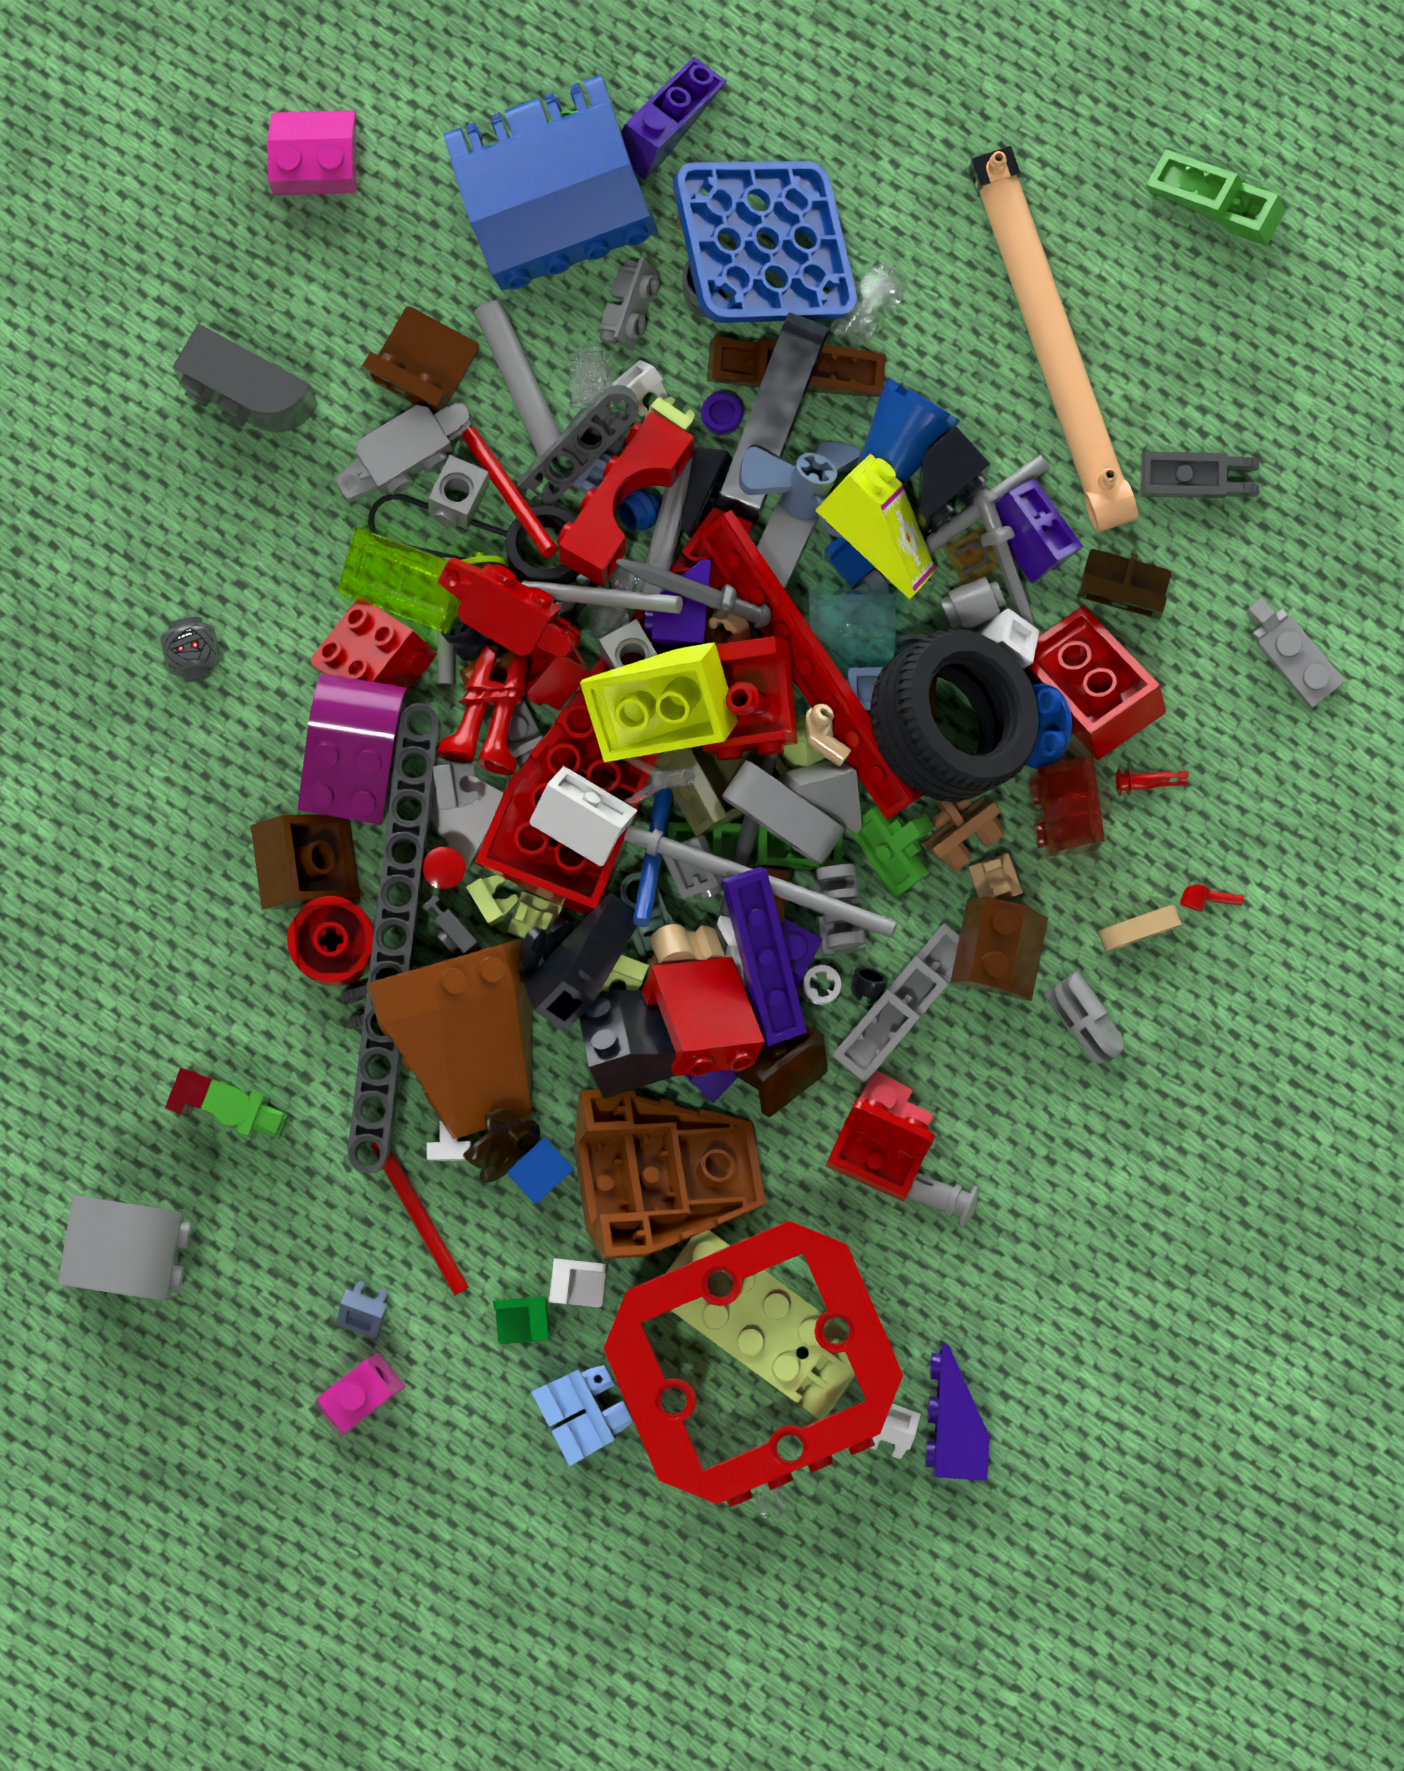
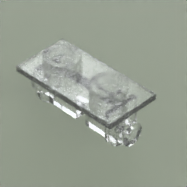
[829,262,908,350]

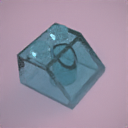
[808,590,896,675]

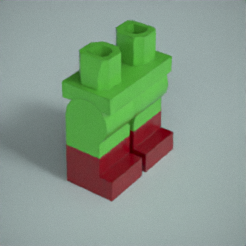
[165,1067,289,1139]

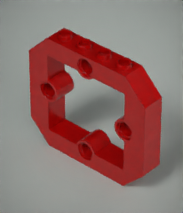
[603,1221,903,1508]

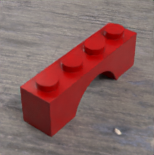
[557,412,694,587]

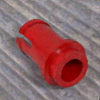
[726,682,769,718]

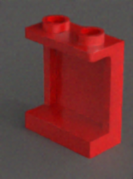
[703,636,798,761]
[642,957,765,1076]

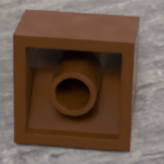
[250,815,360,910]
[950,896,1048,1001]

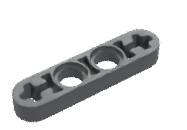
[516,385,638,508]

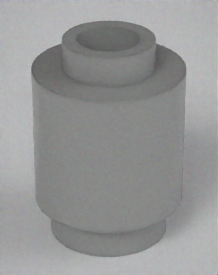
[939,577,1006,630]

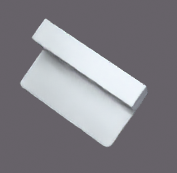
[530,766,637,866]

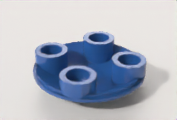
[1026,684,1072,769]

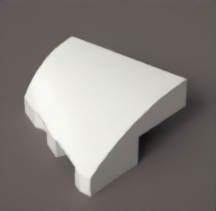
[420,756,503,870]

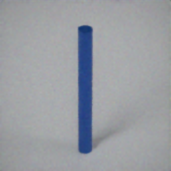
[633,772,673,927]

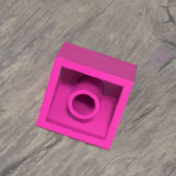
[267,111,357,195]

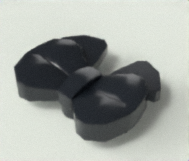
[518,917,573,978]

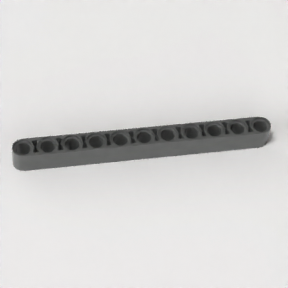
[348,703,441,1173]

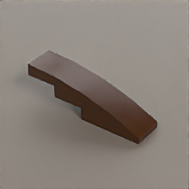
[707,336,885,397]

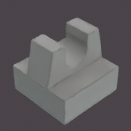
[433,764,481,810]

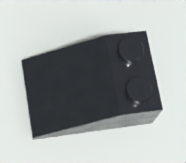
[579,990,676,1098]

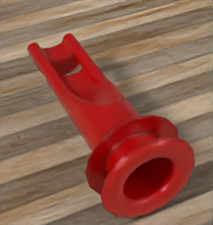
[1115,768,1189,796]

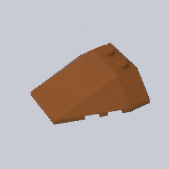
[367,938,532,1139]
[574,1089,766,1259]

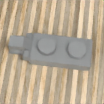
[1246,598,1345,709]

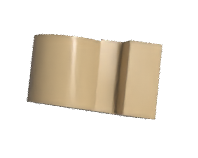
[650,924,725,965]

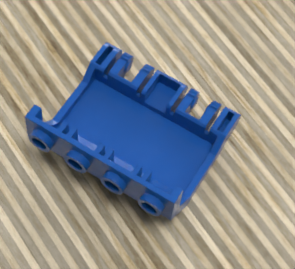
[443,74,659,291]

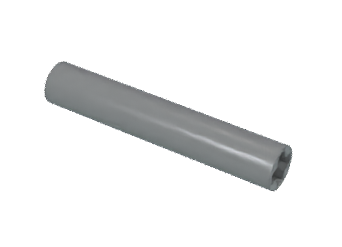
[474,300,564,459]

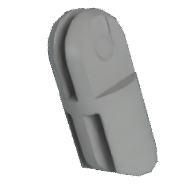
[1044,971,1123,1063]

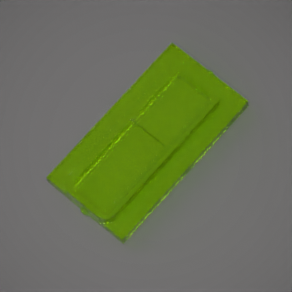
[337,527,461,633]

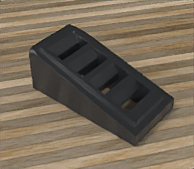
[681,447,733,539]

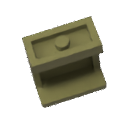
[656,745,790,837]

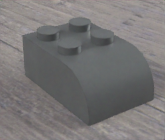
[173,323,318,432]

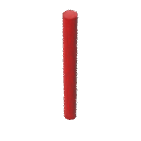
[462,427,558,558]
[370,1142,469,1296]

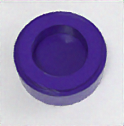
[701,392,743,436]

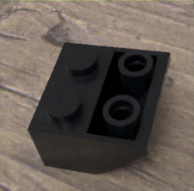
[917,426,990,536]

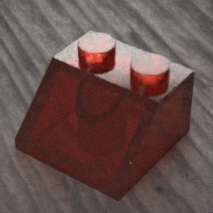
[1028,755,1105,858]

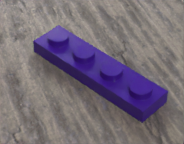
[721,867,807,1046]

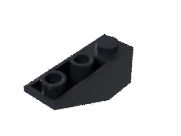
[524,893,637,1032]

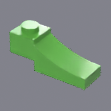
[1146,149,1286,246]

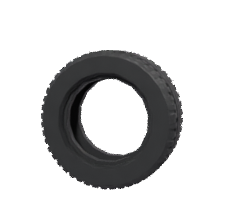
[870,629,1039,802]

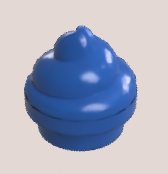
[618,489,662,531]

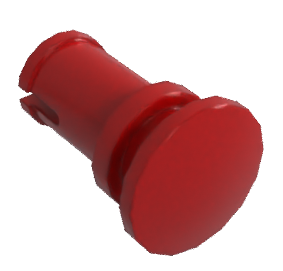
[422,847,465,890]

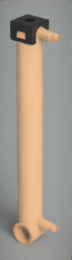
[969,146,1139,533]

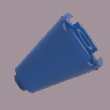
[858,378,960,485]

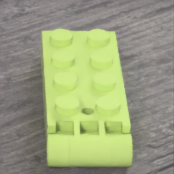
[665,1230,855,1420]

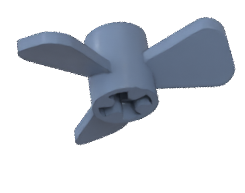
[739,442,861,538]

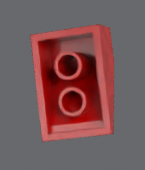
[1025,605,1166,761]

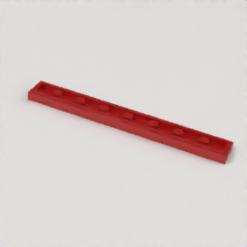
[697,510,923,820]

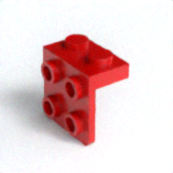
[311,598,437,694]
[825,1099,936,1202]

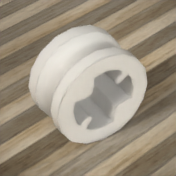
[802,965,842,1005]

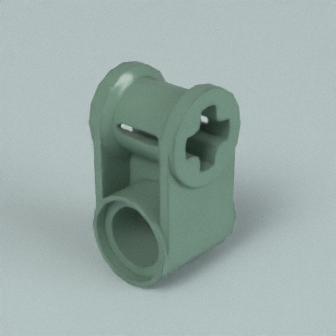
[620,872,674,958]

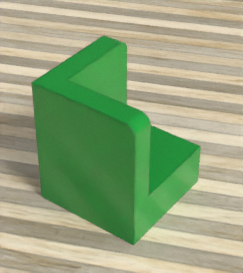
[493,1296,550,1344]

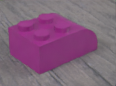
[297,673,406,825]

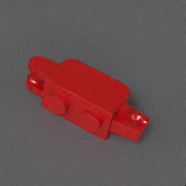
[437,557,582,658]

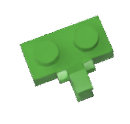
[847,806,935,898]

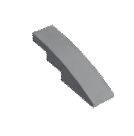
[832,923,960,1083]

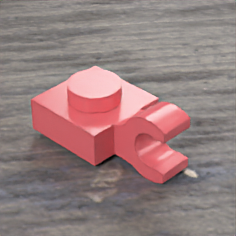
[858,1070,933,1126]

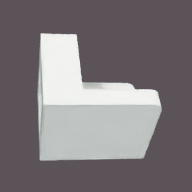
[974,608,1039,669]
[549,1258,607,1307]

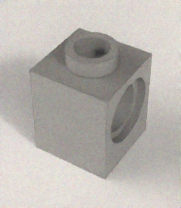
[428,455,489,530]
[599,619,657,670]

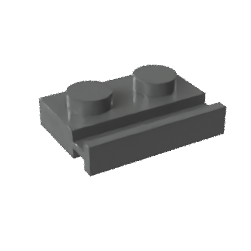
[423,895,482,958]

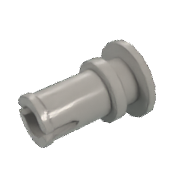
[909,1173,979,1227]

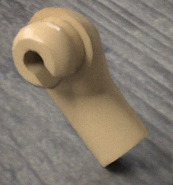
[804,704,851,767]

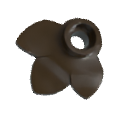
[463,1108,540,1183]

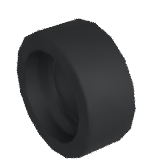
[505,505,580,585]

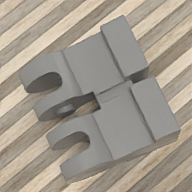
[812,864,867,956]

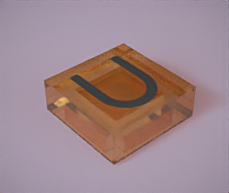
[944,529,1000,586]

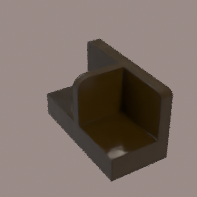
[1077,549,1171,620]
[733,1024,828,1118]

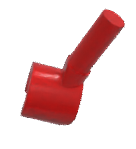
[1180,884,1244,912]

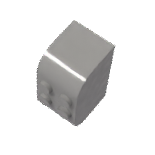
[57,1195,192,1301]

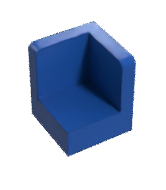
[824,537,875,588]
[508,1137,574,1205]

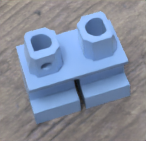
[531,1365,633,1466]

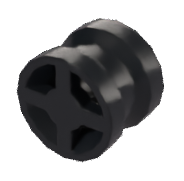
[441,610,493,661]

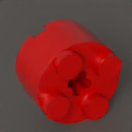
[287,896,375,987]

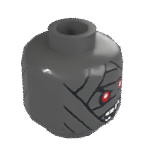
[161,617,220,682]

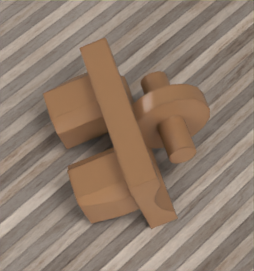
[921,796,1005,871]

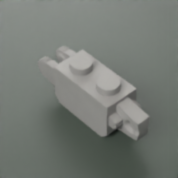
[334,402,472,503]

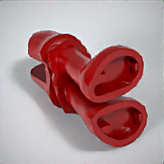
[436,645,527,776]

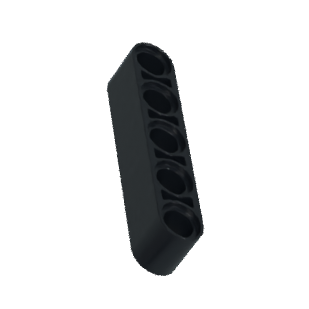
[716,312,829,524]

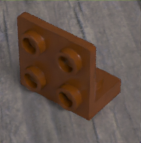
[362,306,479,415]

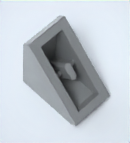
[778,760,862,834]

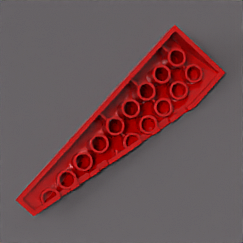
[475,508,753,916]

